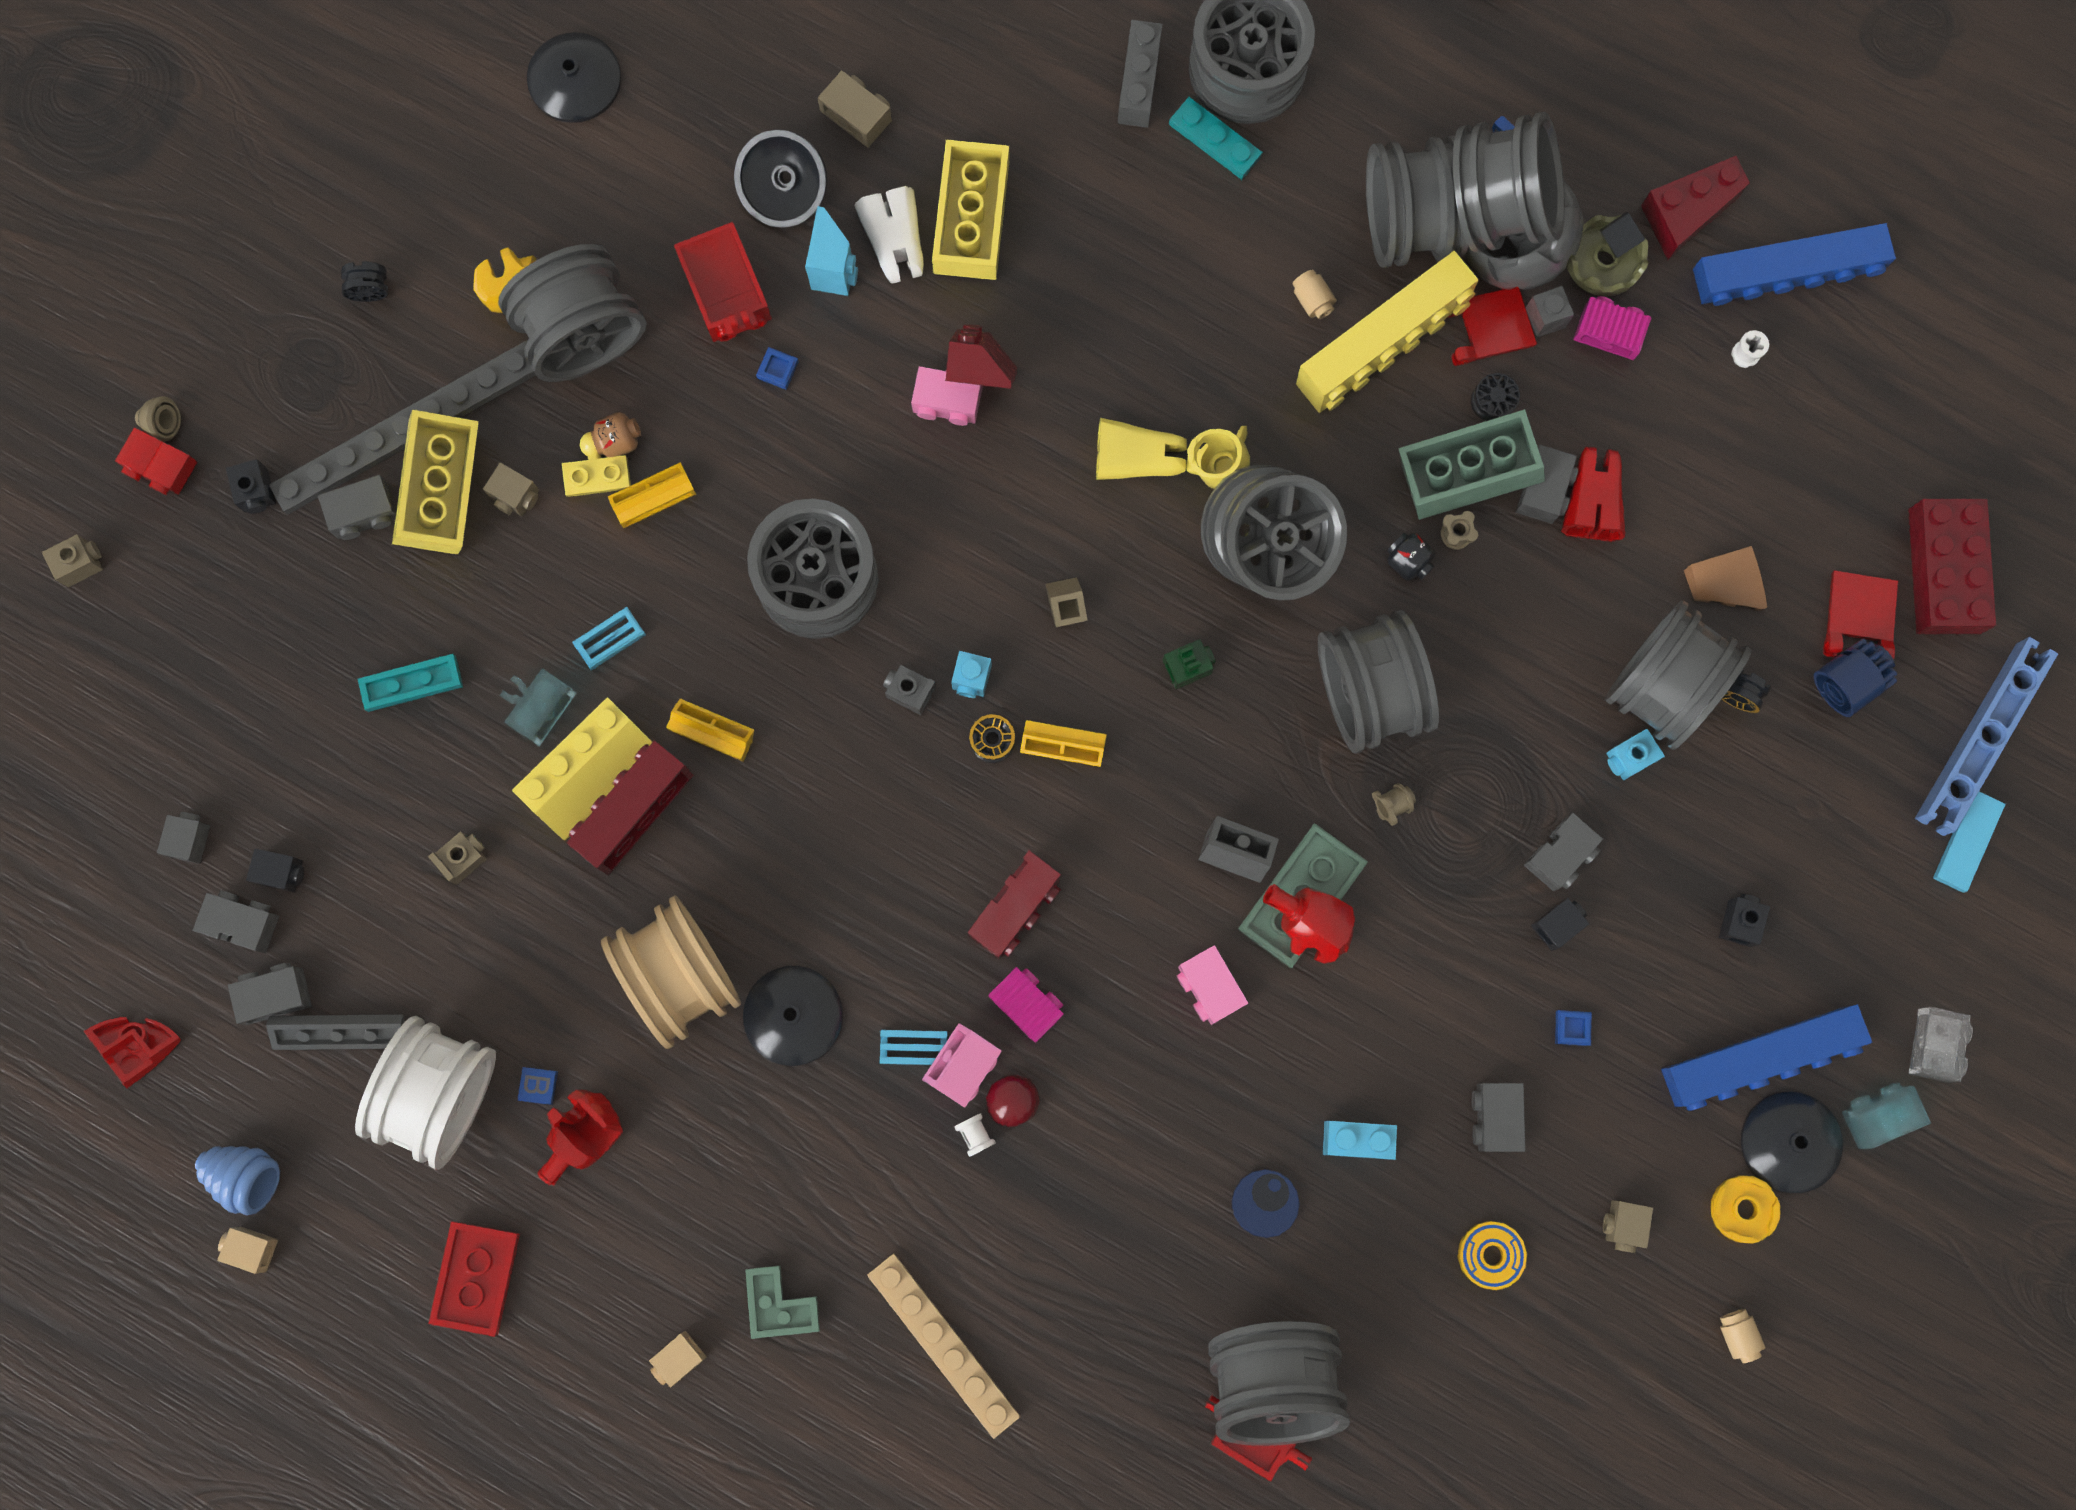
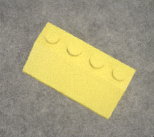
[512,697,652,841]

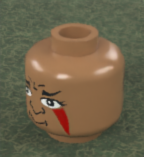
[591,412,641,458]

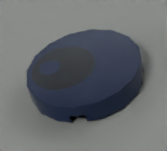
[1231,1169,1300,1238]

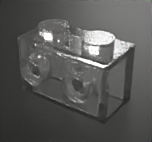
[1909,1007,1973,1083]

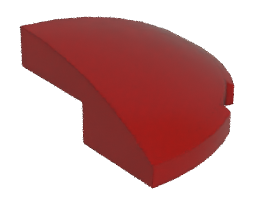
[84,1017,181,1089]

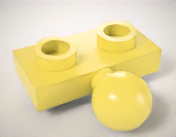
[562,432,631,497]

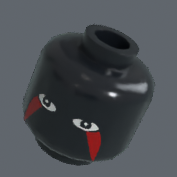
[1387,533,1435,581]

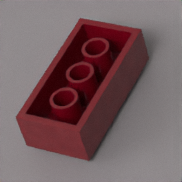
[1908,499,1996,634]
[567,740,694,876]

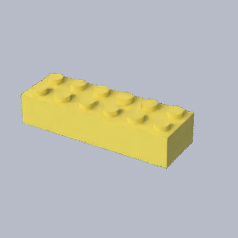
[1296,250,1479,413]

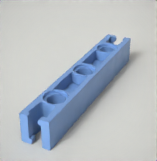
[1915,637,2058,836]

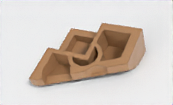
[1684,546,1767,611]

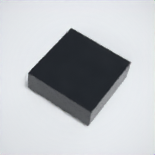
[1599,212,1645,258]

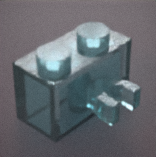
[500,669,576,746]
[1842,1082,1931,1149]

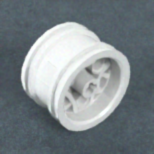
[355,1016,496,1170]

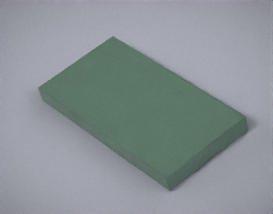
[1237,823,1368,968]

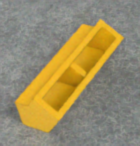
[608,462,696,528]
[666,699,754,762]
[1020,720,1107,767]

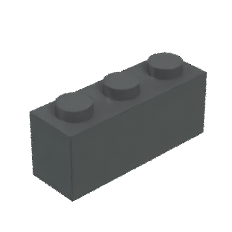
[1118,20,1163,128]

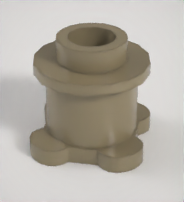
[1440,511,1478,550]
[1372,783,1416,826]

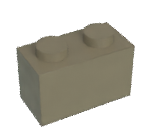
[818,70,892,148]

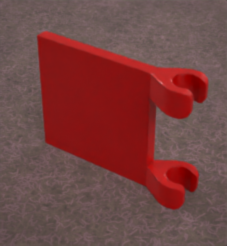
[1447,287,1537,366]
[1823,570,1898,659]

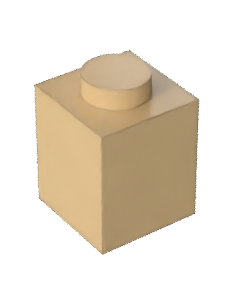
[217,1227,279,1274]
[649,1331,707,1388]

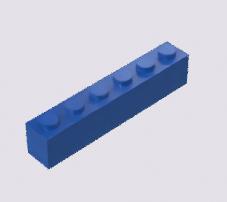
[1693,223,1896,306]
[1661,1004,1873,1111]

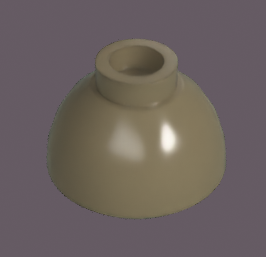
[135,396,181,442]

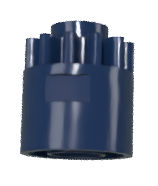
[1814,639,1897,717]

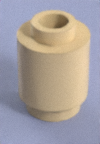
[1292,270,1337,319]
[1720,1309,1766,1363]

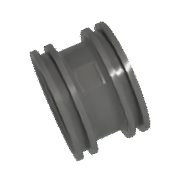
[1453,112,1565,252]
[1366,135,1468,268]
[498,244,647,382]
[1201,464,1347,601]

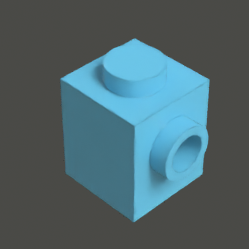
[951,651,992,698]
[1606,729,1665,781]

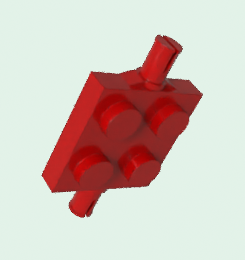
[1205,1394,1312,1482]

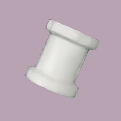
[1731,330,1769,368]
[955,1113,996,1157]

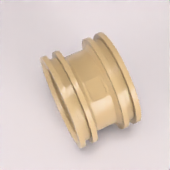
[601,895,741,1049]

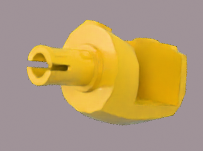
[474,247,537,313]

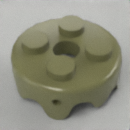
[1567,214,1649,297]

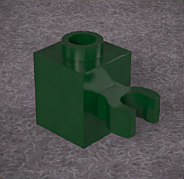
[1163,639,1216,690]

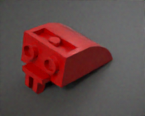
[674,222,772,342]

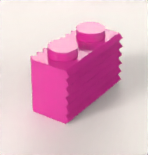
[1573,296,1651,361]
[988,967,1064,1044]

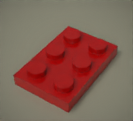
[428,1221,520,1337]

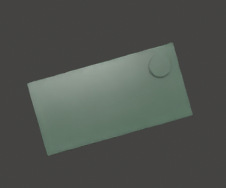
[1398,409,1545,520]

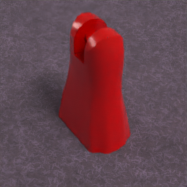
[1561,447,1625,542]

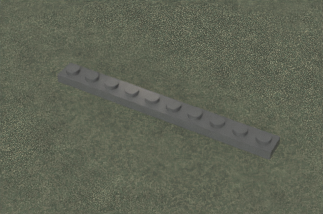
[269,339,536,515]

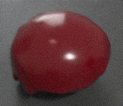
[985,1075,1040,1127]

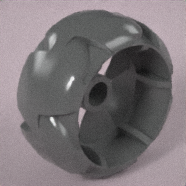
[1465,180,1584,290]

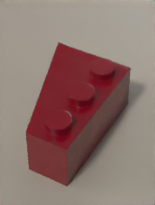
[1641,156,1750,260]
[967,850,1061,959]

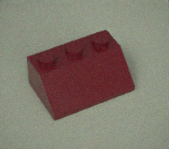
[945,324,1017,389]

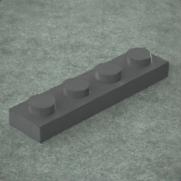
[266,1014,405,1050]

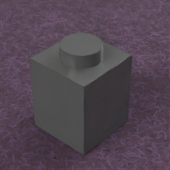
[1526,286,1574,338]
[157,812,210,864]

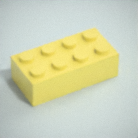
[932,140,1009,280]
[392,410,479,555]

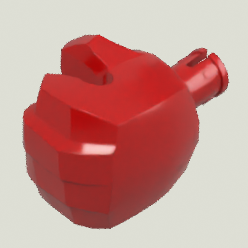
[1263,884,1355,963]
[537,1090,623,1186]

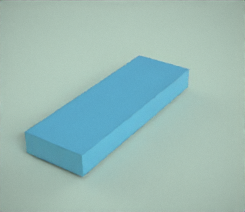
[1933,792,2005,893]

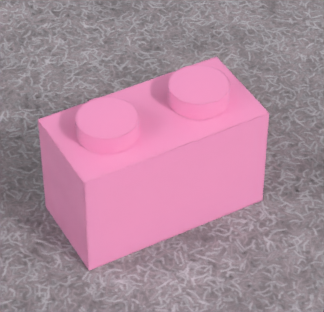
[911,366,982,426]
[1176,945,1248,1025]
[922,1023,1002,1108]

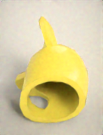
[1186,425,1250,489]

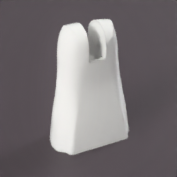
[854,186,924,284]

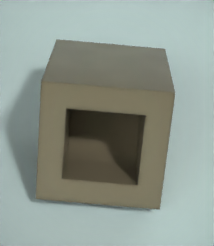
[1045,577,1088,627]

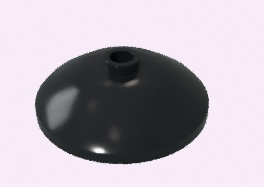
[527,32,621,123]
[734,129,827,227]
[743,966,843,1066]
[1741,1092,1843,1193]

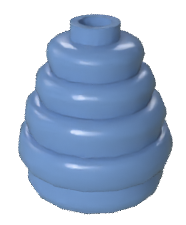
[195,1146,280,1215]

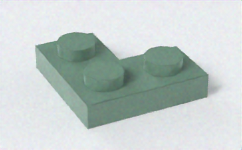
[745,1265,820,1339]

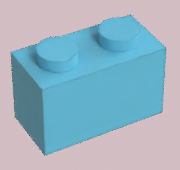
[1323,1121,1397,1160]

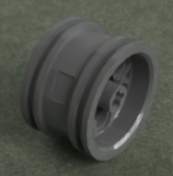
[1188,0,1315,124]
[747,498,879,639]
[1604,600,1752,750]
[1317,610,1439,754]
[1208,1321,1350,1446]

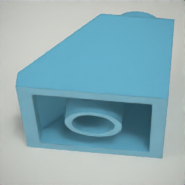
[805,206,858,296]

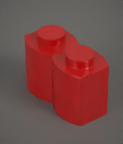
[115,428,198,495]

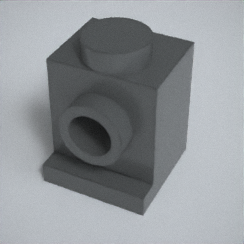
[883,665,936,715]

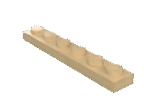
[867,1253,1020,1439]

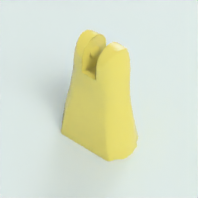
[1096,418,1187,480]

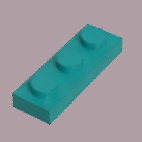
[1169,97,1263,180]
[358,654,463,712]

